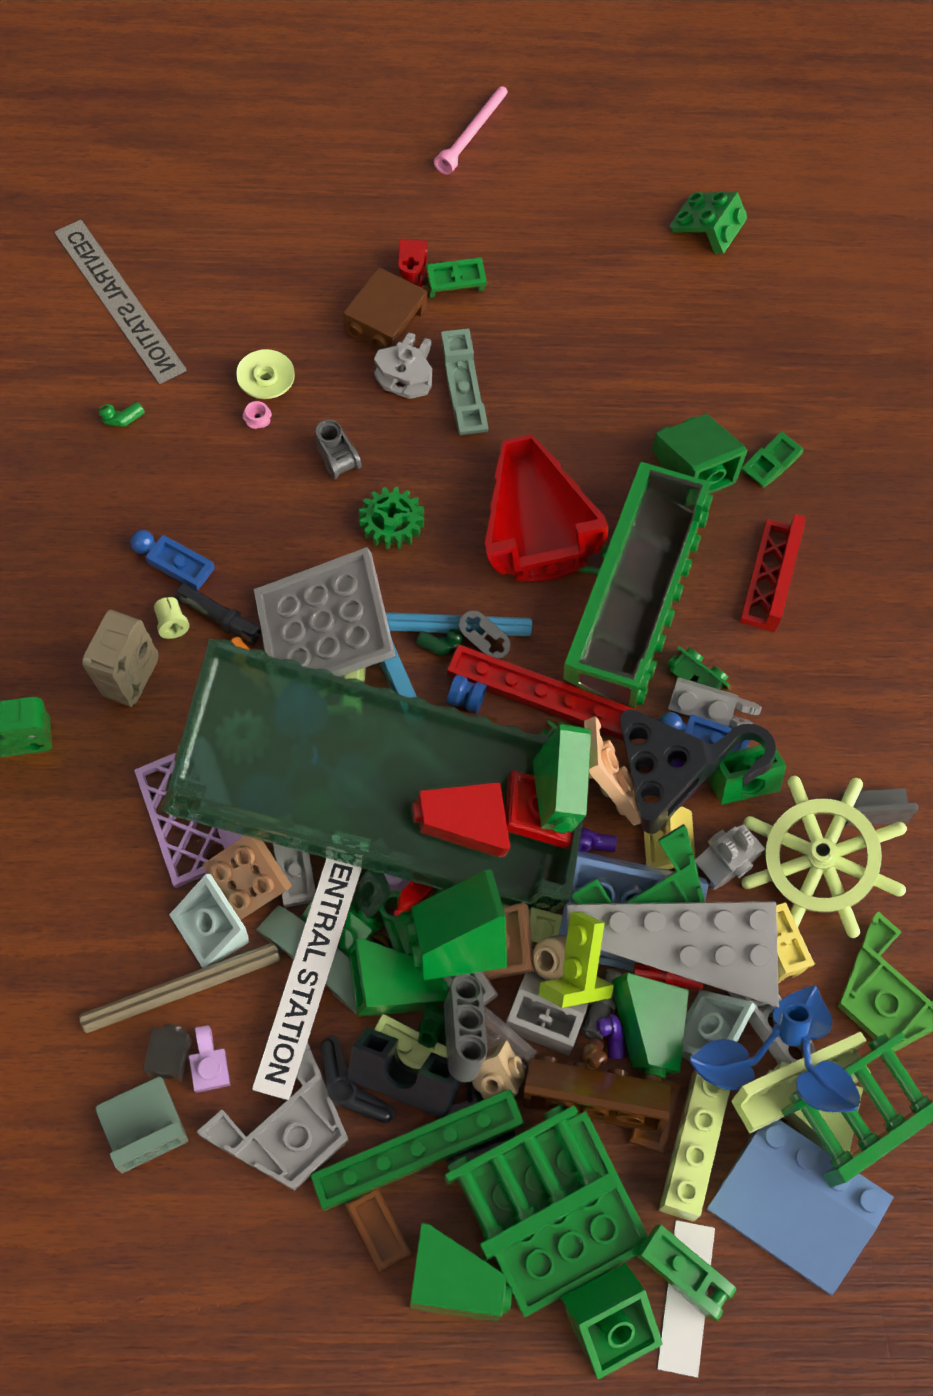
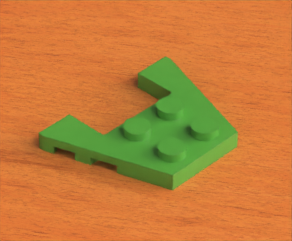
[837,912,933,1052]

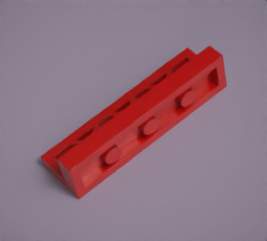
[740,514,806,632]

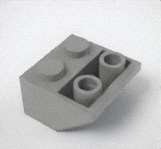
[504,971,588,1056]

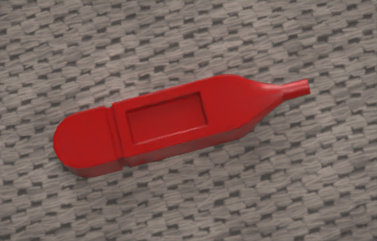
[394,867,442,916]

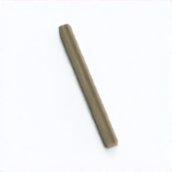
[79,943,280,1033]

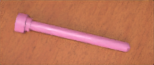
[434,86,507,175]

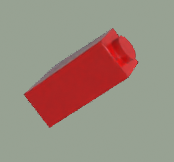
[412,782,510,857]

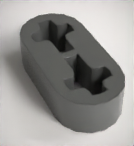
[459,610,510,659]

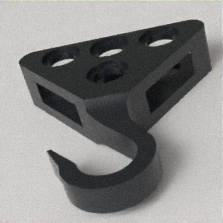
[620,709,776,834]

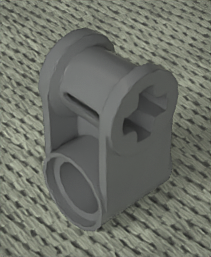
[316,420,362,480]

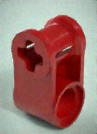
[398,238,427,288]

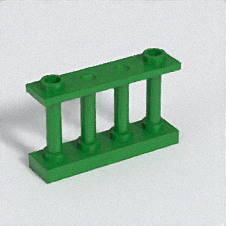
[781,1032,933,1188]
[444,1105,618,1261]

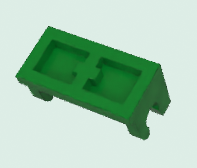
[425,257,487,298]

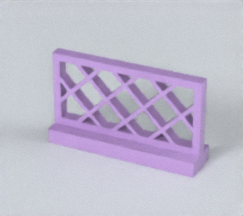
[134,736,244,888]

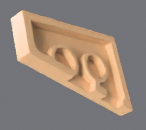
[584,716,641,826]

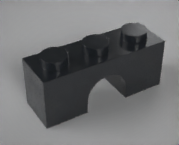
[347,1027,460,1118]

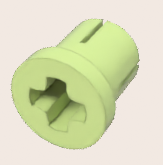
[154,597,189,639]

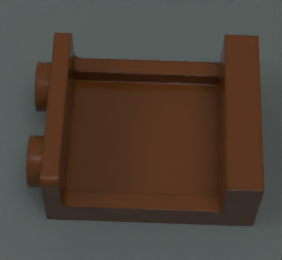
[343,267,427,350]

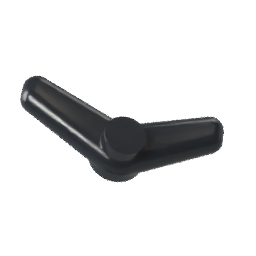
[320,1035,396,1123]

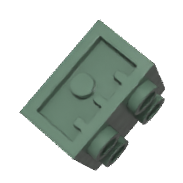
[96,1077,189,1174]

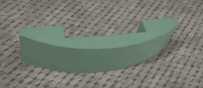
[441,329,489,435]
[256,905,357,1015]

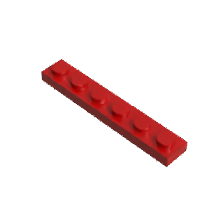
[447,644,635,740]

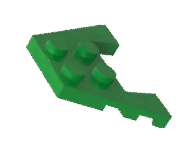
[571,824,705,904]

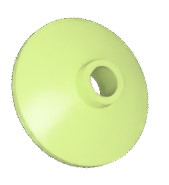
[236,349,295,399]

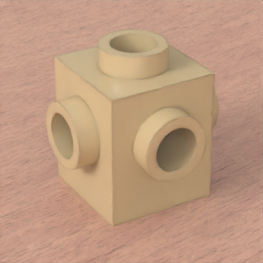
[472,1040,525,1100]

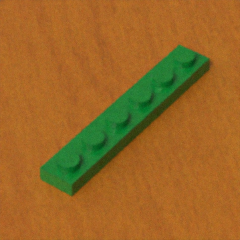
[310,1089,525,1211]

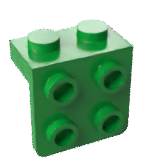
[669,191,747,254]

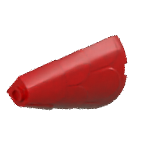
[484,434,608,582]

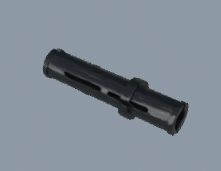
[175,583,262,645]

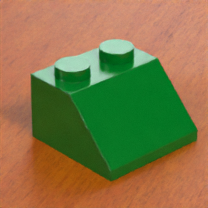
[561,1263,663,1380]

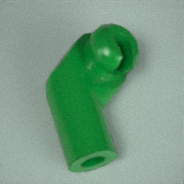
[98,401,145,427]

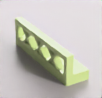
[731,1031,871,1133]

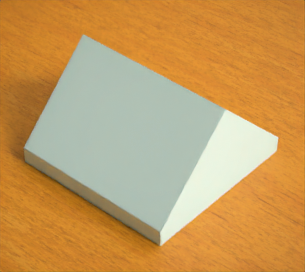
[169,874,249,968]
[682,990,756,1061]

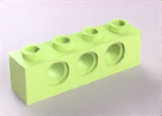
[658,1070,730,1222]

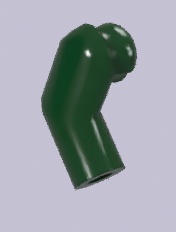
[416,629,464,656]

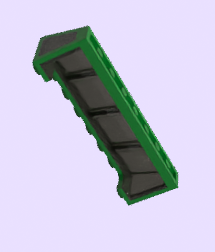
[563,462,713,709]

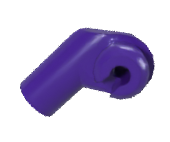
[573,828,617,852]
[596,1014,625,1059]

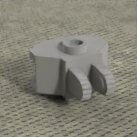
[374,332,432,399]
[695,824,765,890]

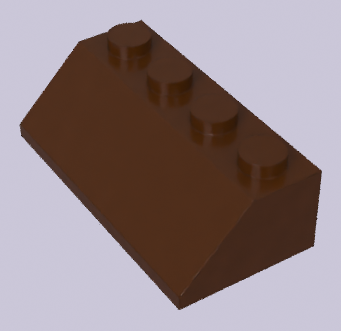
[523,1056,671,1134]

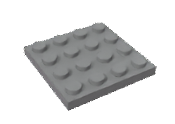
[254,547,396,698]

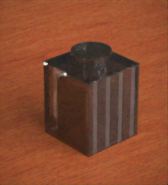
[143,1024,192,1082]

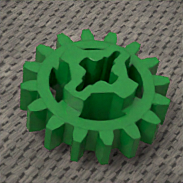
[359,487,424,550]

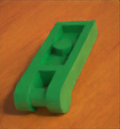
[636,1224,737,1322]

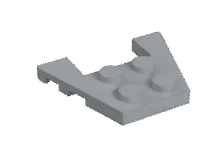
[197,1042,348,1191]

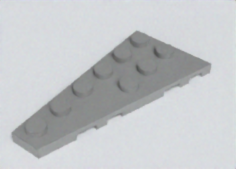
[567,901,779,1007]

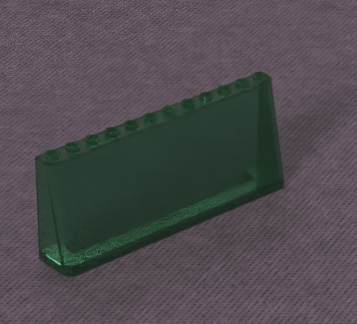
[160,638,589,913]

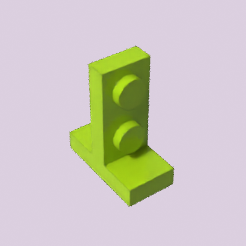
[538,911,614,1008]

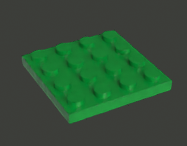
[458,1111,648,1318]

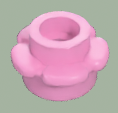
[243,401,272,429]

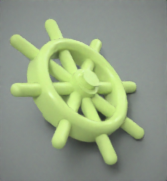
[741,776,907,938]

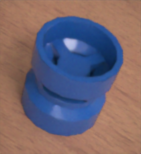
[446,674,487,714]

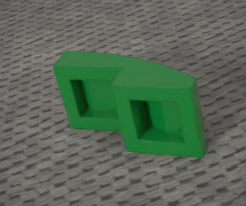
[742,431,803,488]

